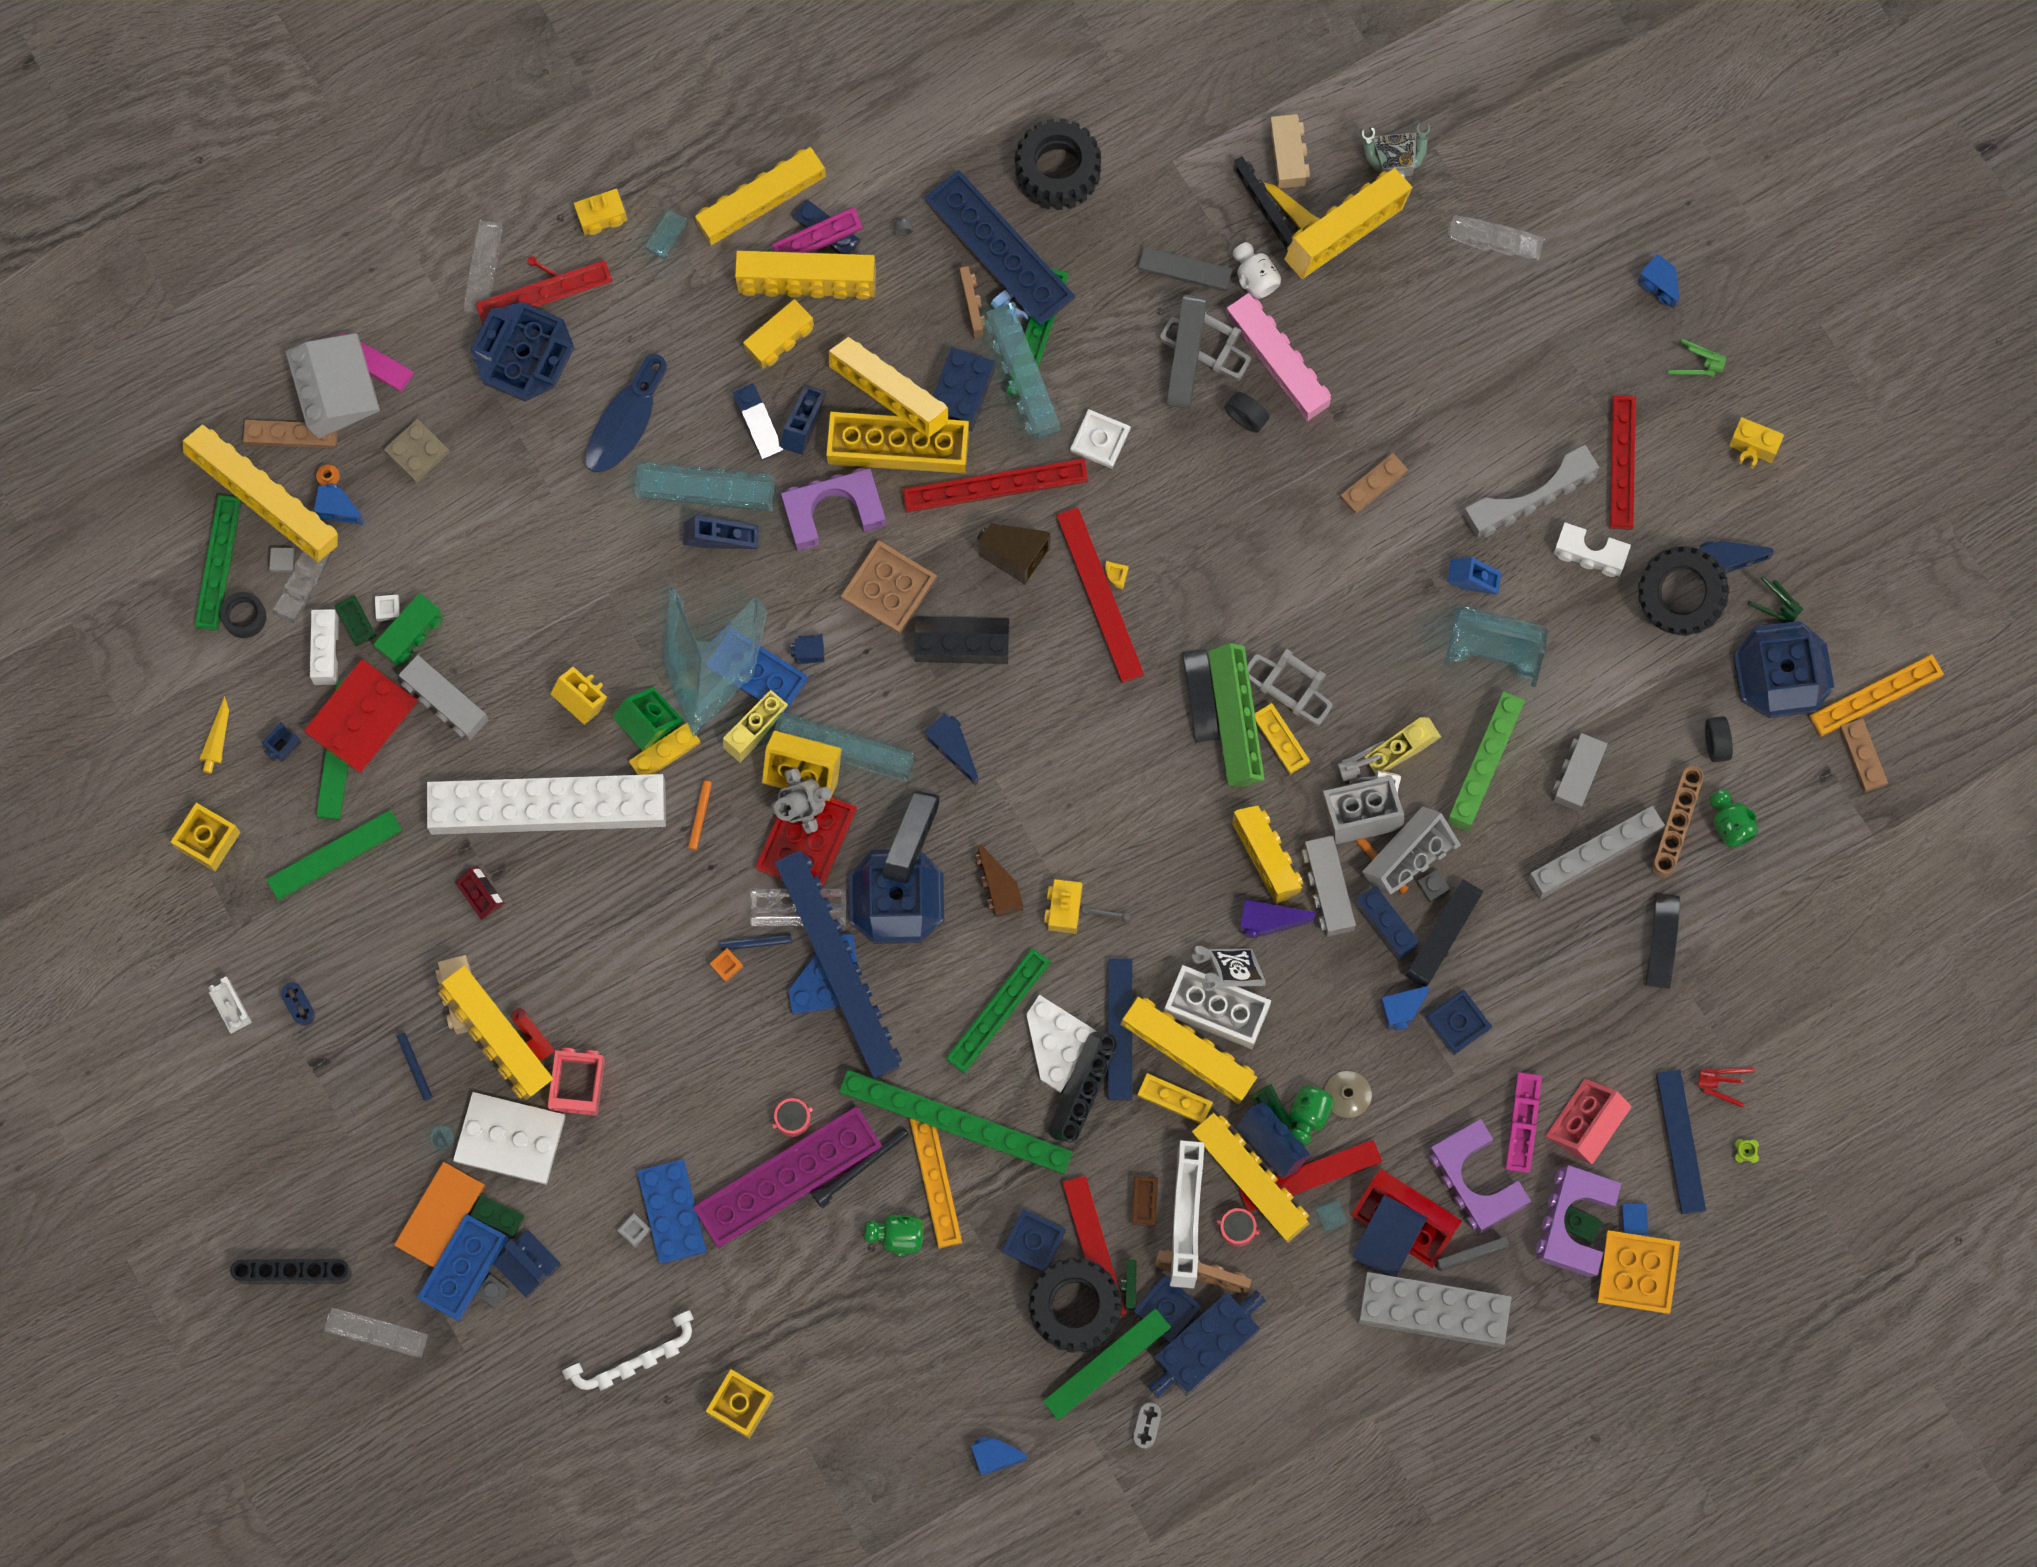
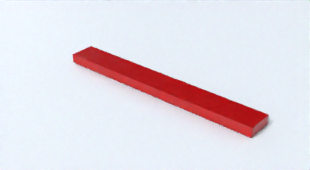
[903,458,1088,513]
[1057,507,1144,684]

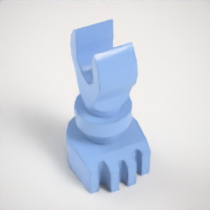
[991,290,1029,329]

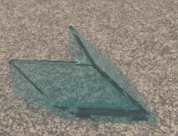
[664,587,768,737]

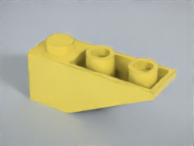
[723,690,788,762]
[1365,717,1441,774]

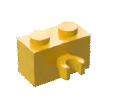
[574,188,627,235]
[1729,417,1784,469]
[550,667,607,725]
[1044,879,1082,934]

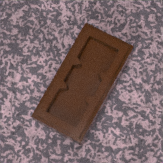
[1131,1176,1158,1226]

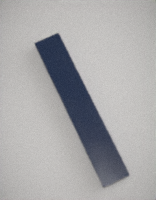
[1108,959,1132,1101]
[1656,1070,1706,1215]

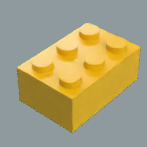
[762,731,842,801]

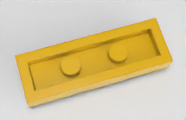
[1255,703,1310,775]
[629,723,701,775]
[1137,1073,1213,1124]

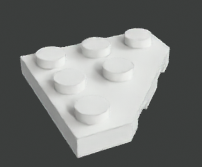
[1027,995,1096,1094]

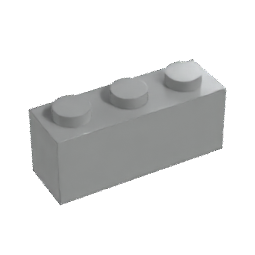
[1552,733,1608,812]

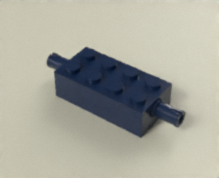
[1148,1290,1266,1398]

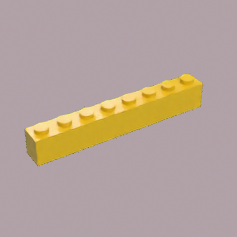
[183,424,338,563]

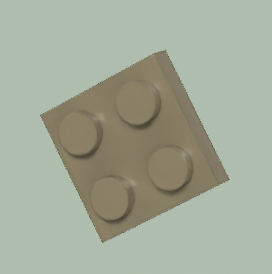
[384,419,450,483]

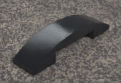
[1182,649,1219,743]
[1646,893,1680,989]

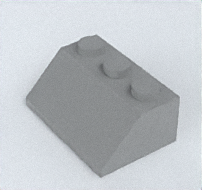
[1323,776,1404,845]

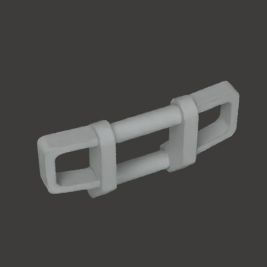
[1160,312,1251,381]
[1248,649,1333,727]

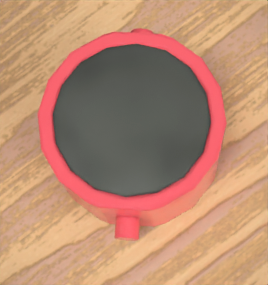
[772,1098,813,1137]
[1217,1208,1260,1247]

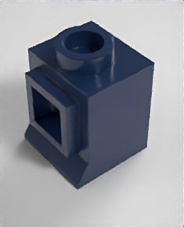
[790,634,825,664]
[262,722,302,762]

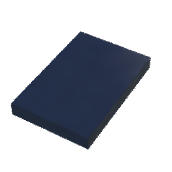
[1352,1195,1427,1277]

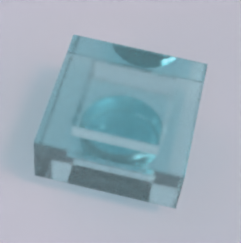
[1316,1200,1348,1232]

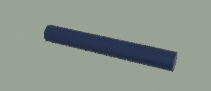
[720,934,792,951]
[396,1033,433,1101]

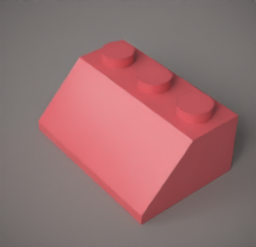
[1546,1079,1632,1165]

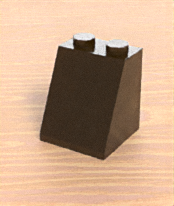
[977,523,1051,585]

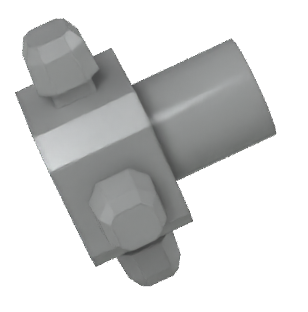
[771,768,832,834]

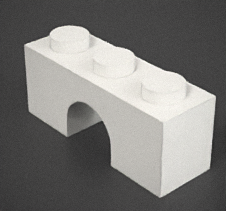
[1554,523,1631,577]
[310,610,339,685]

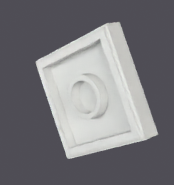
[1070,409,1131,469]

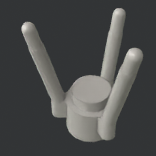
[1338,741,1385,784]

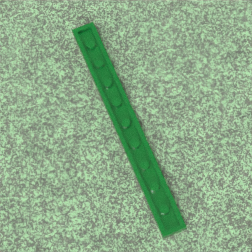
[839,1070,1073,1175]

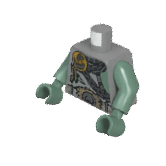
[1359,122,1430,179]

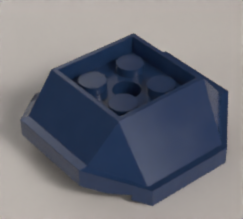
[471,302,574,402]
[1733,621,1835,718]
[849,849,945,944]

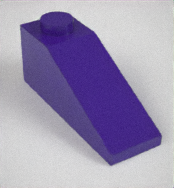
[1239,900,1316,938]

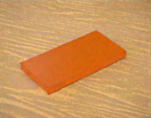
[394,1162,485,1268]

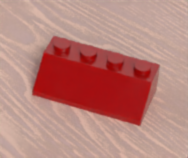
[1351,1169,1462,1268]

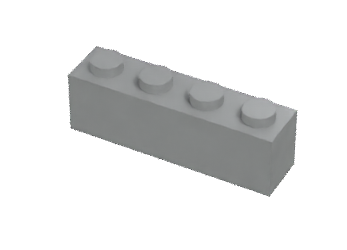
[399,655,489,741]
[1301,836,1356,937]

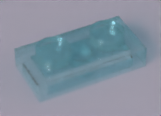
[645,210,689,260]

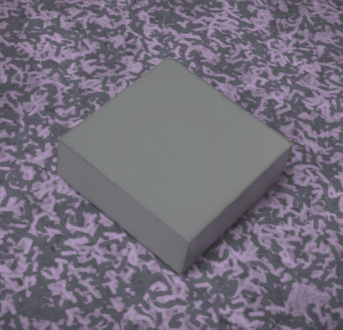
[269,548,295,573]
[617,1213,652,1247]

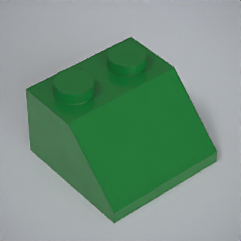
[612,687,684,751]

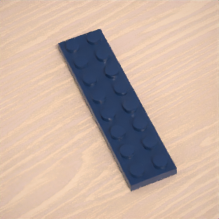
[924,170,1075,326]

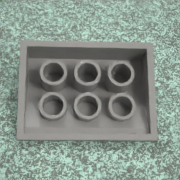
[286,333,380,438]

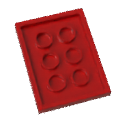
[304,659,418,774]
[755,797,857,893]

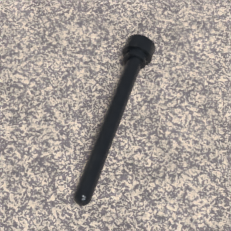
[811,1129,908,1209]

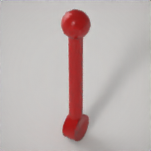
[528,256,559,277]

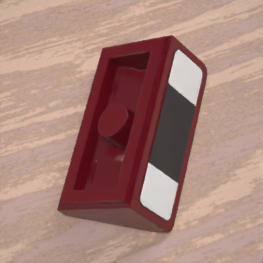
[455,867,505,920]

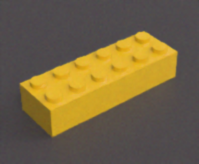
[1284,168,1413,279]
[735,251,876,300]
[827,412,969,474]
[438,965,553,1100]

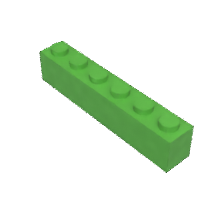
[1208,643,1265,788]
[1447,691,1525,832]

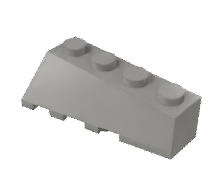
[1362,807,1461,895]

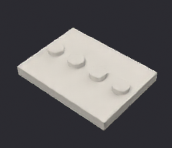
[453,1092,566,1185]

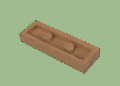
[960,266,987,339]
[1340,453,1408,515]
[1840,719,1888,793]

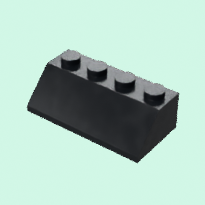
[914,616,1009,664]

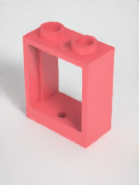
[548,1048,605,1116]

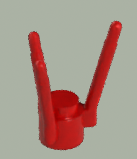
[1698,1068,1755,1107]

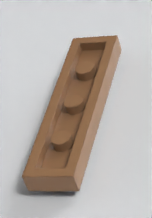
[243,420,338,448]
[1155,1250,1252,1296]

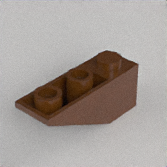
[975,845,1023,917]

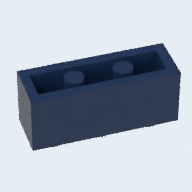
[1355,886,1419,961]
[1235,1102,1311,1179]

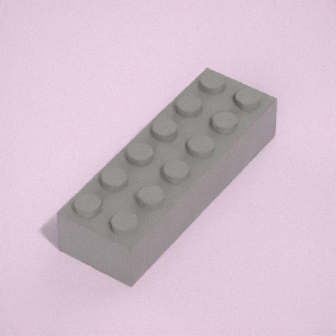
[1358,1272,1512,1348]

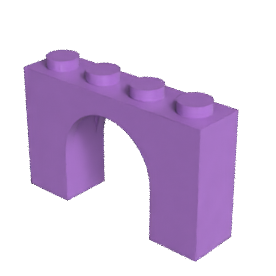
[781,468,886,551]
[1429,1119,1531,1234]
[1536,1165,1622,1277]

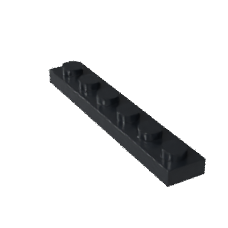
[1234,156,1312,278]

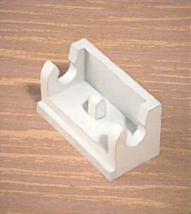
[209,977,252,1034]

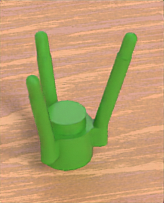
[1667,339,1726,377]

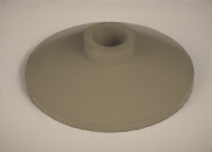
[1324,1071,1372,1118]

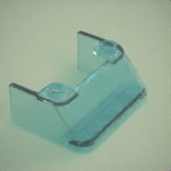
[1444,607,1548,687]

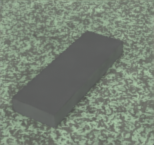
[1436,1237,1509,1272]

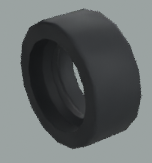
[1224,392,1270,433]
[220,591,267,638]
[1705,716,1733,762]

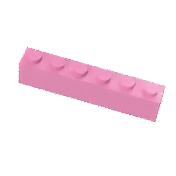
[1226,293,1331,421]

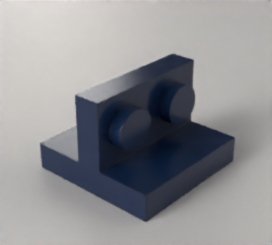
[493,1229,562,1299]

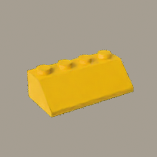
[1232,805,1303,905]

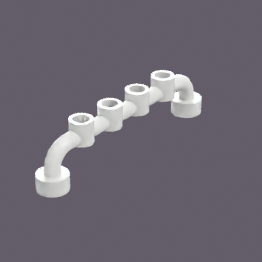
[562,1310,694,1391]

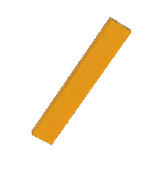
[1809,654,1944,737]
[910,1119,962,1249]

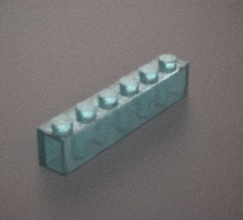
[984,303,1061,441]
[634,462,777,511]
[774,713,915,782]

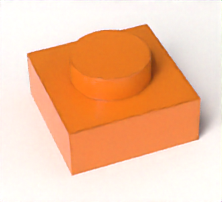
[710,948,743,982]

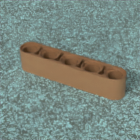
[1652,766,1703,879]

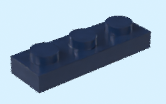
[793,199,860,254]

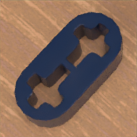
[281,982,315,1026]

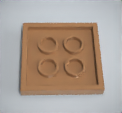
[841,540,937,634]

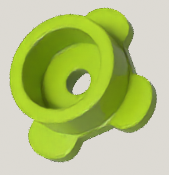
[1735,1139,1759,1163]

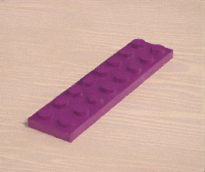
[693,1106,882,1249]

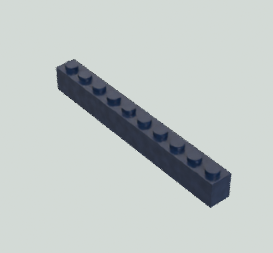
[775,850,902,1080]

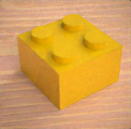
[171,803,241,872]
[706,1369,774,1439]

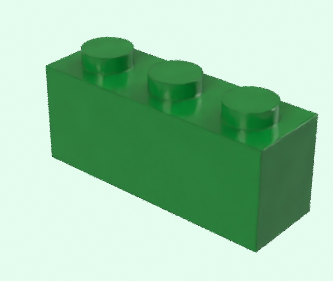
[373,593,444,668]

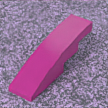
[337,332,414,393]
[1506,1072,1542,1173]

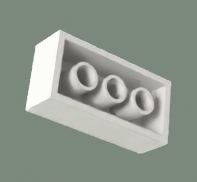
[1164,965,1271,1050]

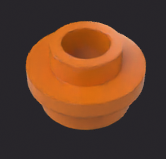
[316,465,340,486]

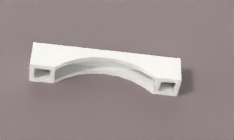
[1170,1140,1204,1288]

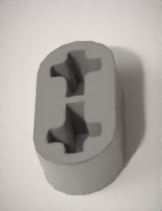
[1134,1403,1161,1450]

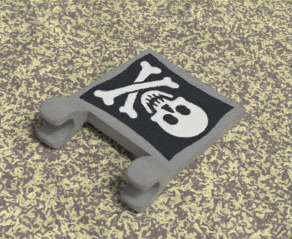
[1192,946,1266,991]

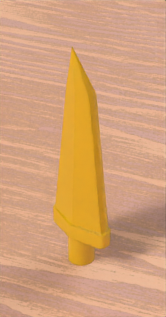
[1263,182,1317,231]
[199,696,229,774]

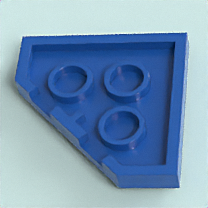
[789,934,857,1015]

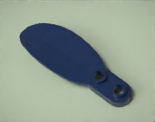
[585,354,667,473]

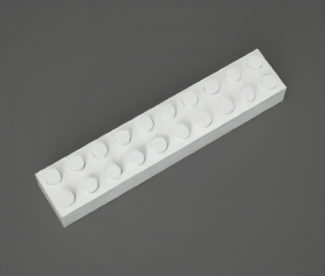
[427,774,666,835]

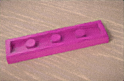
[772,207,864,253]

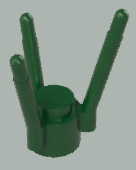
[1748,576,1803,623]

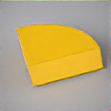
[1105,561,1129,590]

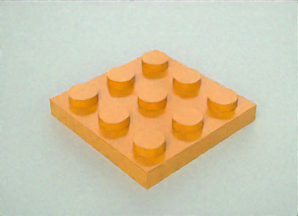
[1597,1230,1680,1314]

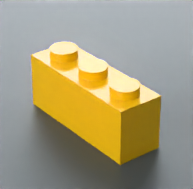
[743,299,814,369]

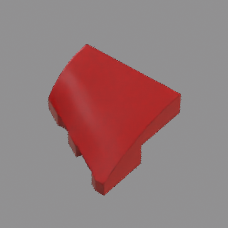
[511,1008,555,1062]

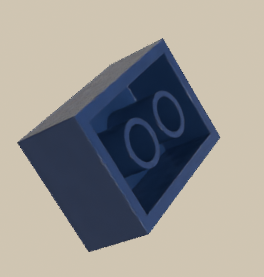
[933,347,995,432]

